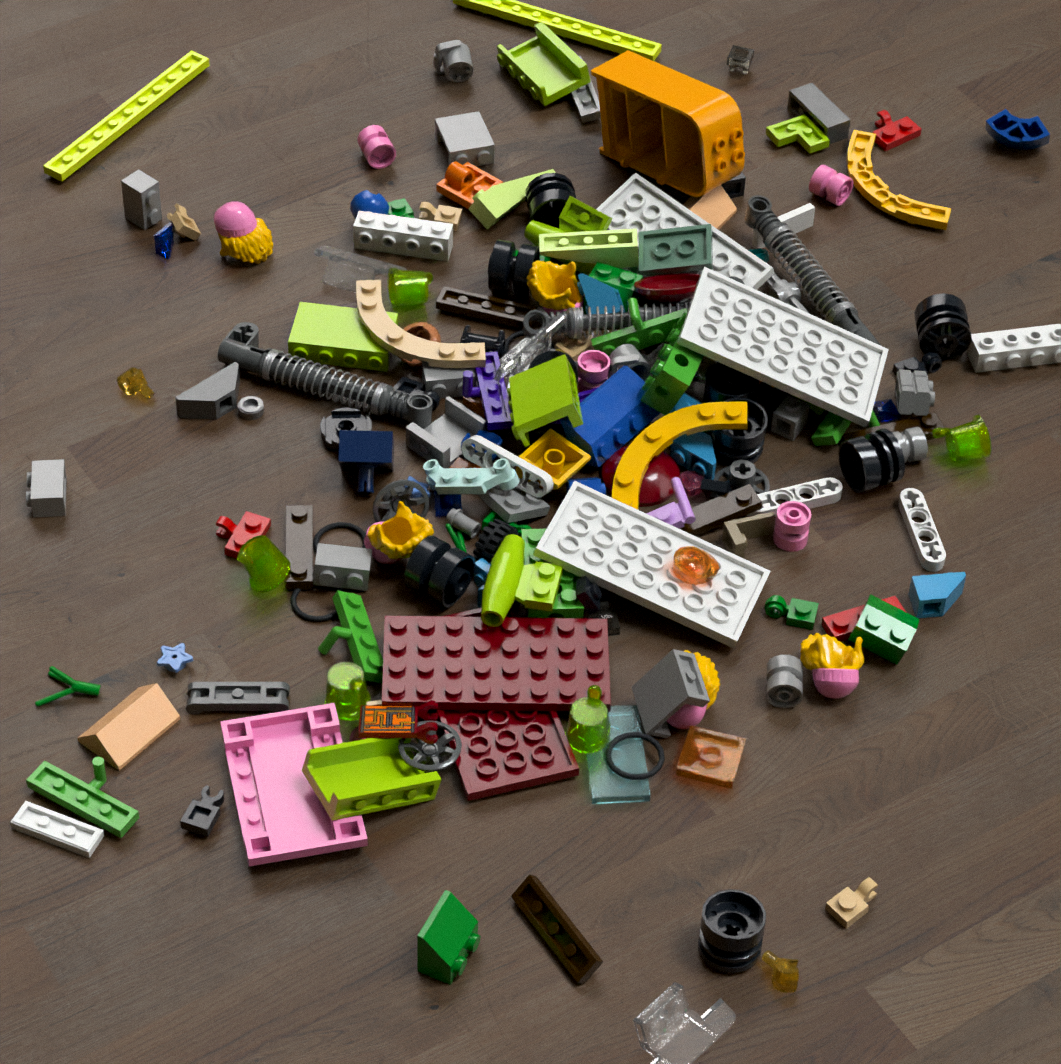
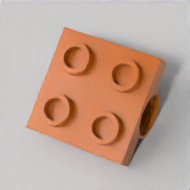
[436,161,503,209]

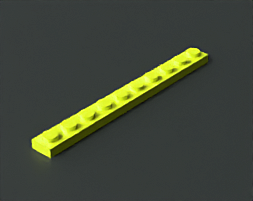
[453,0,662,61]
[43,50,210,181]

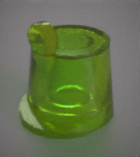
[387,268,434,308]
[932,415,991,462]
[237,535,291,593]
[325,662,371,721]
[566,685,611,753]

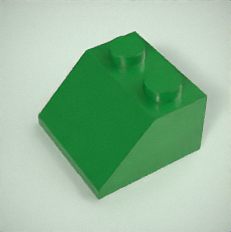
[583,262,643,315]
[848,594,920,665]
[417,890,481,985]

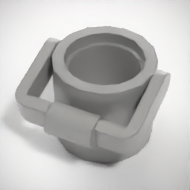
[433,40,474,83]
[608,344,651,381]

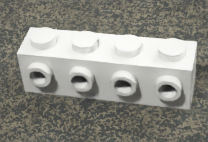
[353,211,453,262]
[966,324,1061,373]

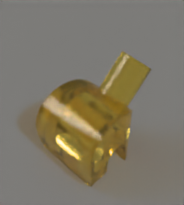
[117,367,155,400]
[762,950,799,993]

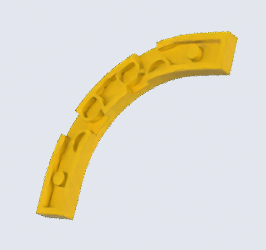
[847,130,951,230]
[612,402,748,510]

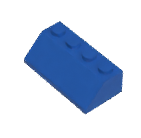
[560,366,660,467]

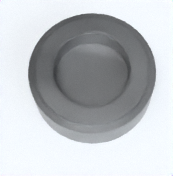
[238,396,264,420]

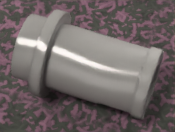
[445,508,481,538]

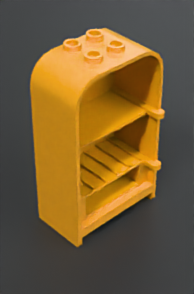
[591,50,745,197]

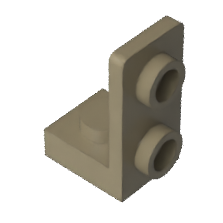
[722,512,776,559]

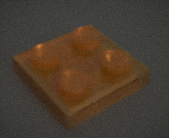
[676,725,746,789]

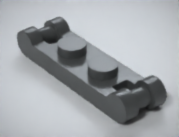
[186,682,290,715]

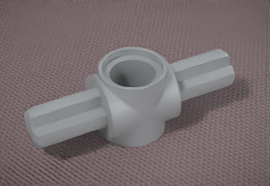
[765,272,808,313]

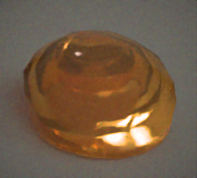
[672,546,719,585]

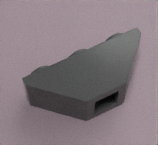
[175,362,240,420]

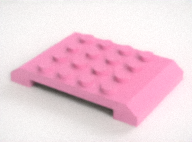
[220,703,368,866]

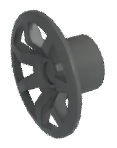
[713,460,770,494]
[373,480,429,522]
[398,721,462,773]

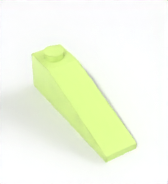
[468,169,556,230]
[539,229,639,268]

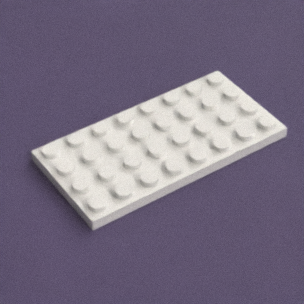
[596,173,774,307]
[677,267,889,427]
[533,481,770,648]

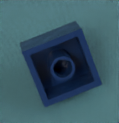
[339,430,394,494]

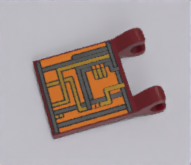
[359,700,438,744]

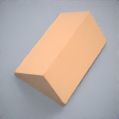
[683,185,737,230]
[78,683,180,771]

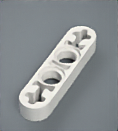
[461,435,554,498]
[747,477,843,517]
[898,488,946,572]

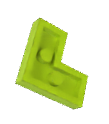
[766,114,830,154]

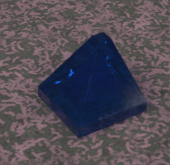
[154,222,174,259]
[873,399,901,423]
[433,490,462,517]

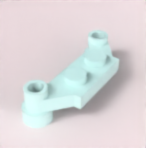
[423,458,519,494]

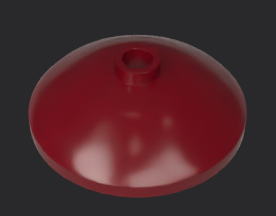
[634,273,700,307]
[602,446,680,507]

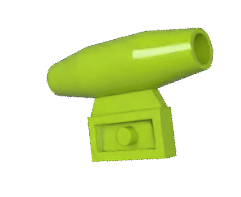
[524,196,613,275]
[481,534,563,627]

